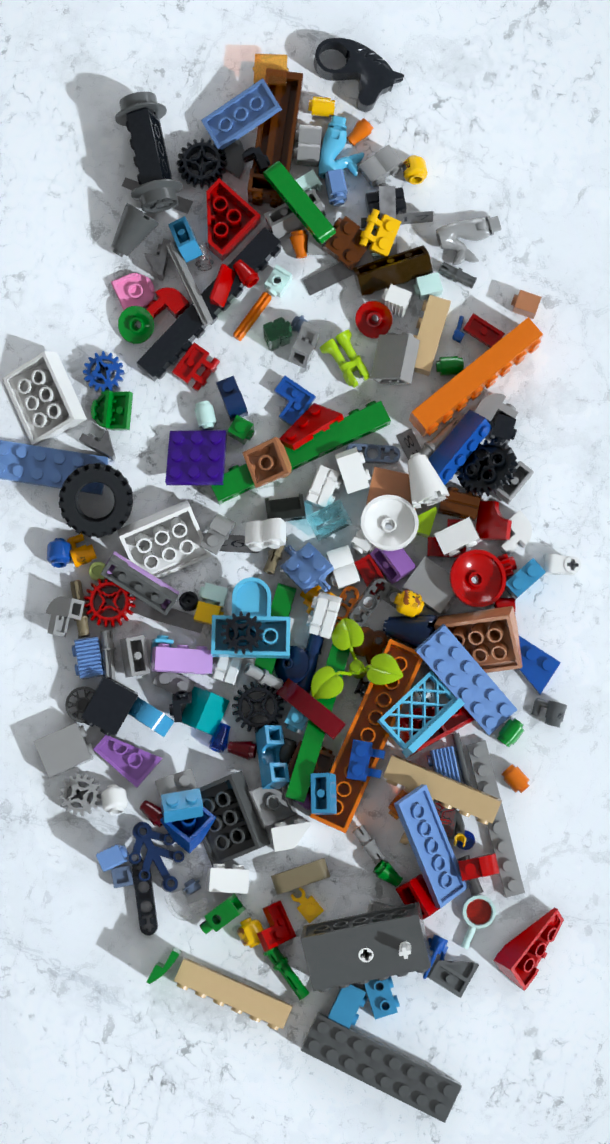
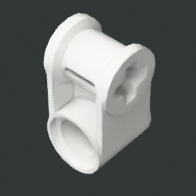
[544,554,582,575]

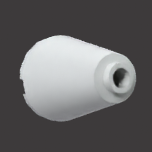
[407,453,449,508]

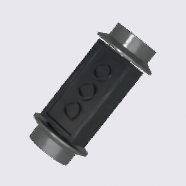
[115,92,183,213]

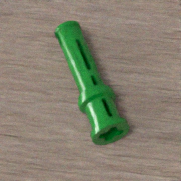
[263,946,310,1000]

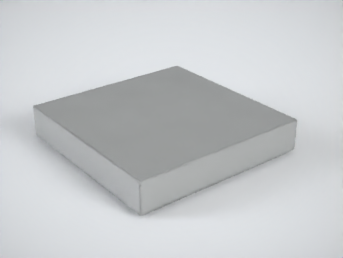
[247,785,297,828]

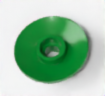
[118,306,154,344]

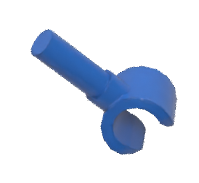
[452,316,465,343]

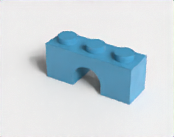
[255,725,290,789]

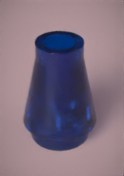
[209,723,231,753]

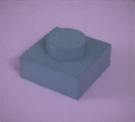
[111,865,134,888]

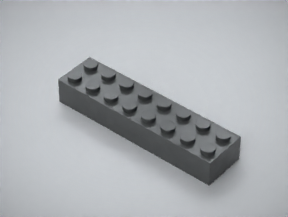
[301,1012,462,1123]

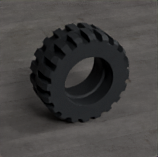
[59,463,133,538]

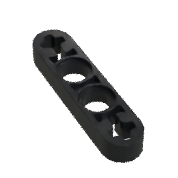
[132,859,158,936]

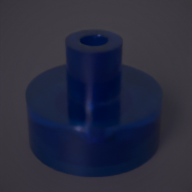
[456,830,475,850]

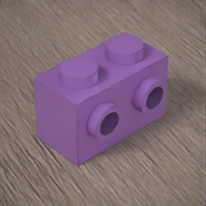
[370,548,416,585]

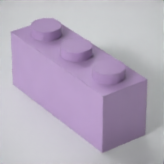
[151,643,213,675]

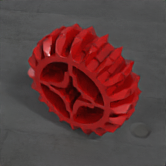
[84,577,136,628]

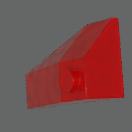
[400,706,474,756]

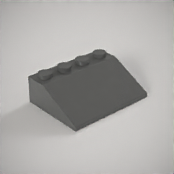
[200,771,271,867]

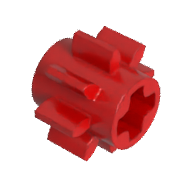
[497,553,517,578]

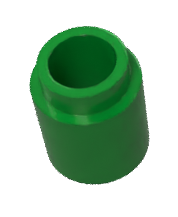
[436,356,464,376]
[497,718,525,747]

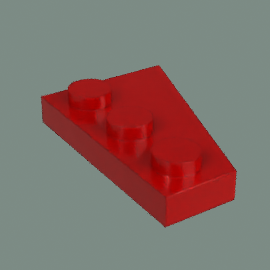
[279,403,344,450]

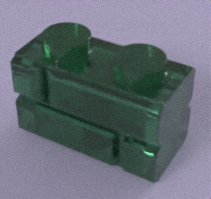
[263,317,293,351]

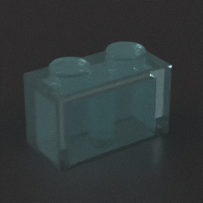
[306,499,352,541]

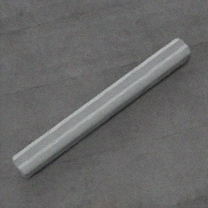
[166,242,213,326]

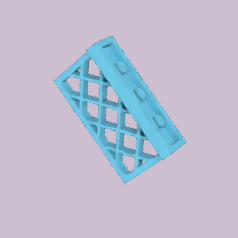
[377,671,465,758]

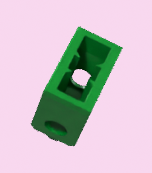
[199,893,246,934]

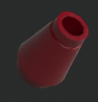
[227,741,257,760]
[139,800,163,827]

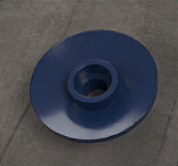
[274,646,310,683]

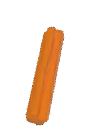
[233,292,271,341]

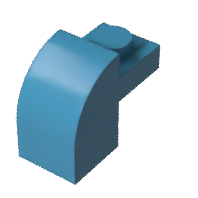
[128,697,174,737]

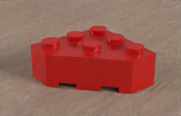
[206,178,261,262]

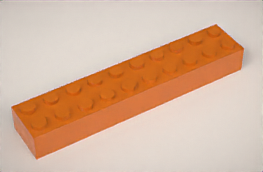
[310,639,423,833]

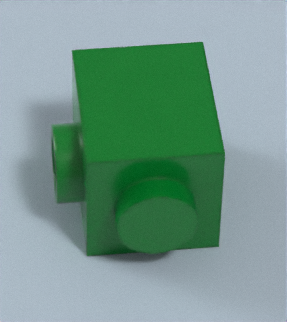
[227,415,255,445]

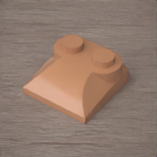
[242,437,292,488]

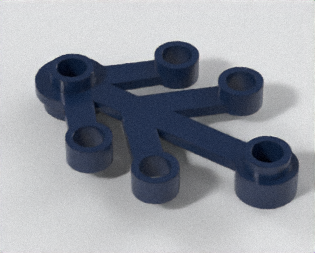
[128,822,184,892]

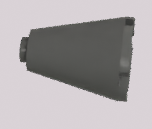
[111,203,159,257]

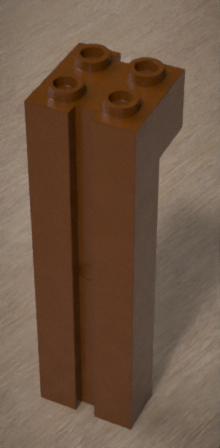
[248,69,303,208]

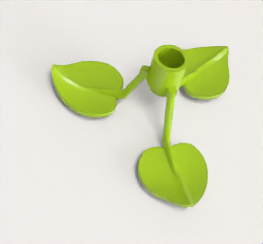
[311,618,403,699]

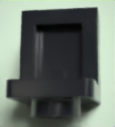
[242,147,270,174]
[169,691,192,723]

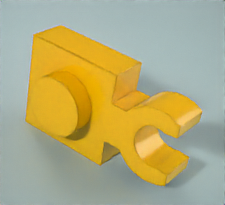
[291,887,324,923]

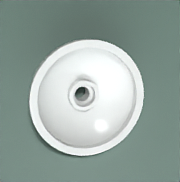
[361,495,419,551]

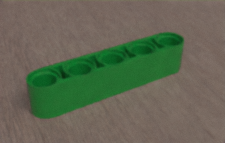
[263,161,336,245]
[254,583,297,674]

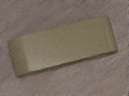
[271,858,331,895]

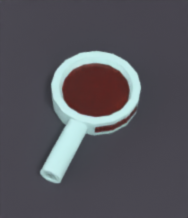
[461,895,496,949]

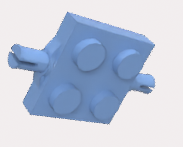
[280,542,334,594]

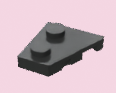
[427,960,479,998]

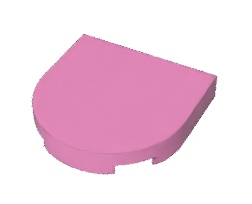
[111,273,155,310]

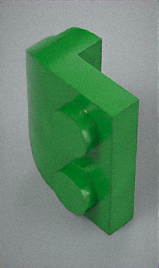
[91,390,133,431]

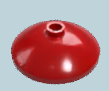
[450,549,506,608]

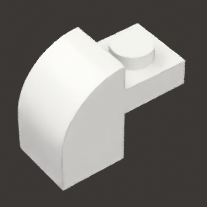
[499,510,532,554]

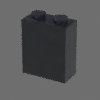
[81,675,138,736]

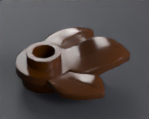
[353,627,388,664]

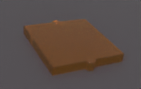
[252,54,289,85]

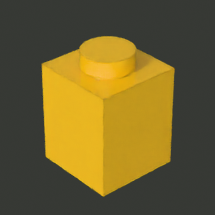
[194,601,224,626]

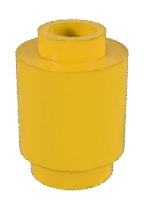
[308,96,335,117]

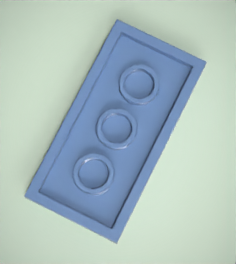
[201,78,282,150]

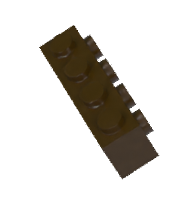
[353,245,433,296]

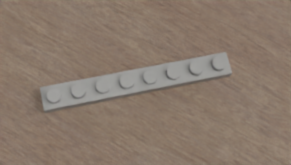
[466,740,525,898]

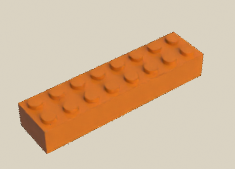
[409,317,543,437]

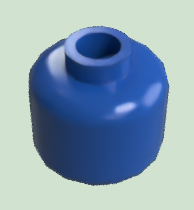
[47,538,72,568]

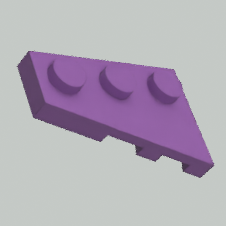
[93,735,163,788]

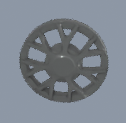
[65,687,95,723]

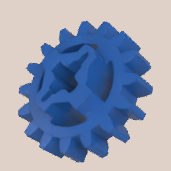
[83,351,125,392]

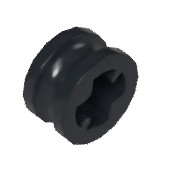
[354,678,370,697]

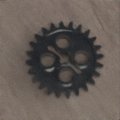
[457,439,518,497]

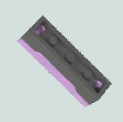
[100,551,179,615]

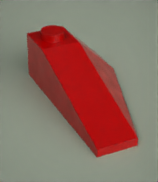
[493,907,564,991]

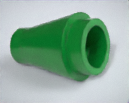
[373,860,403,887]

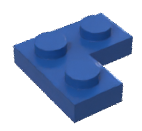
[274,376,316,426]

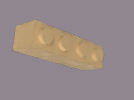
[413,295,451,376]

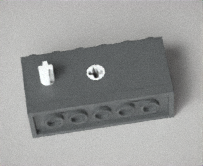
[300,902,431,992]

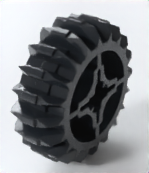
[177,138,227,189]
[232,682,284,733]

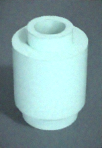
[194,401,217,430]

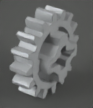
[59,774,102,816]

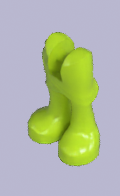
[319,329,370,388]

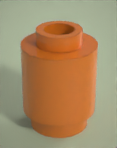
[501,764,530,793]

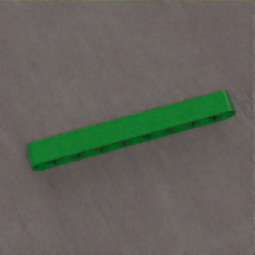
[285,642,350,803]

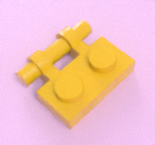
[359,209,401,257]

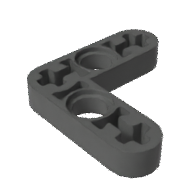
[348,577,406,626]

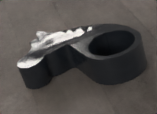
[314,38,404,112]

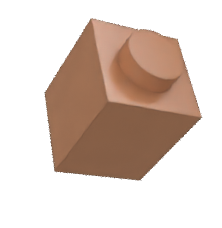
[511,290,542,319]

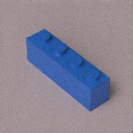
[428,409,492,485]

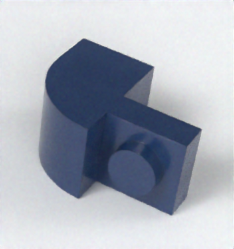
[216,375,248,422]

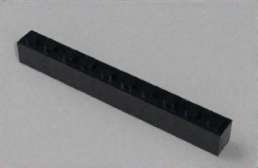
[136,227,282,382]

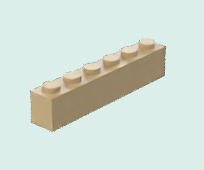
[383,754,502,825]
[174,957,293,1030]

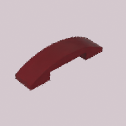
[276,678,346,740]

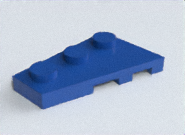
[519,636,561,695]

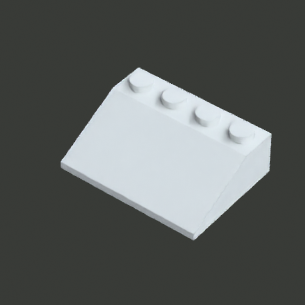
[2,351,87,445]
[117,500,211,579]

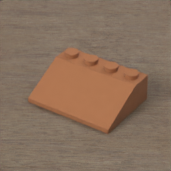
[434,606,523,673]

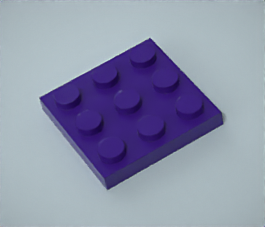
[165,430,227,485]

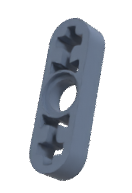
[346,443,400,464]

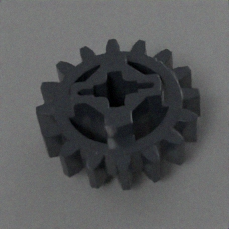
[221,611,264,655]

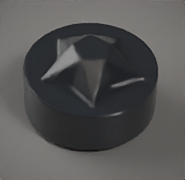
[179,591,199,611]

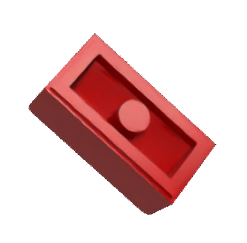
[209,263,236,307]

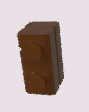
[438,487,481,521]

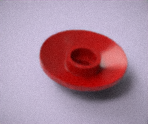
[355,301,393,338]

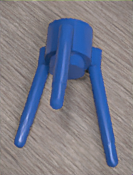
[423,934,448,979]

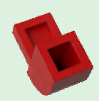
[146,287,190,319]
[458,853,500,881]

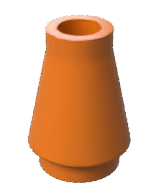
[347,118,374,146]
[289,230,308,259]

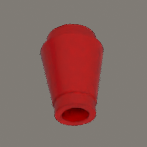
[233,260,259,288]

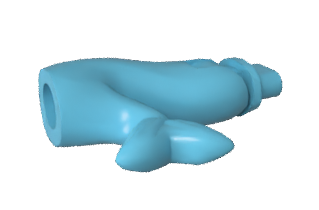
[318,116,365,179]

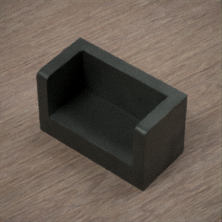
[265,494,306,522]

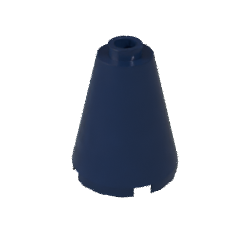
[383,615,437,648]

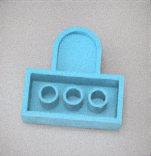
[211,577,290,659]

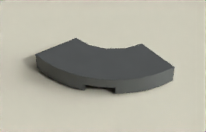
[223,139,245,179]

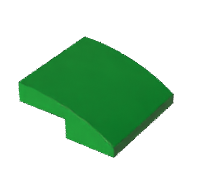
[146,948,182,984]

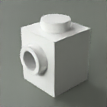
[351,528,376,555]

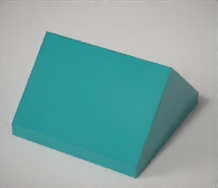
[180,686,230,736]

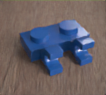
[346,739,385,782]

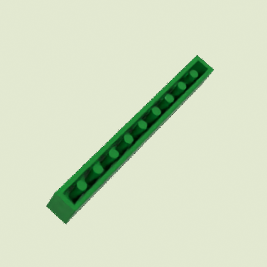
[210,401,391,505]

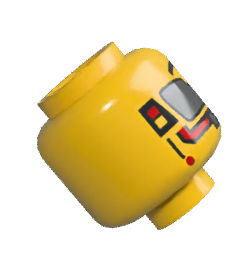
[402,155,428,185]

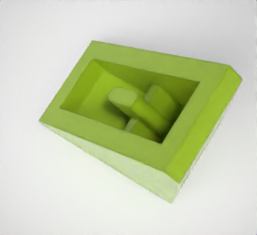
[416,506,437,538]

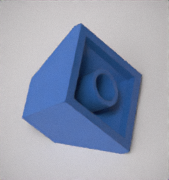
[160,807,216,854]

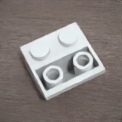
[271,818,311,852]

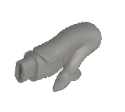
[436,216,501,265]

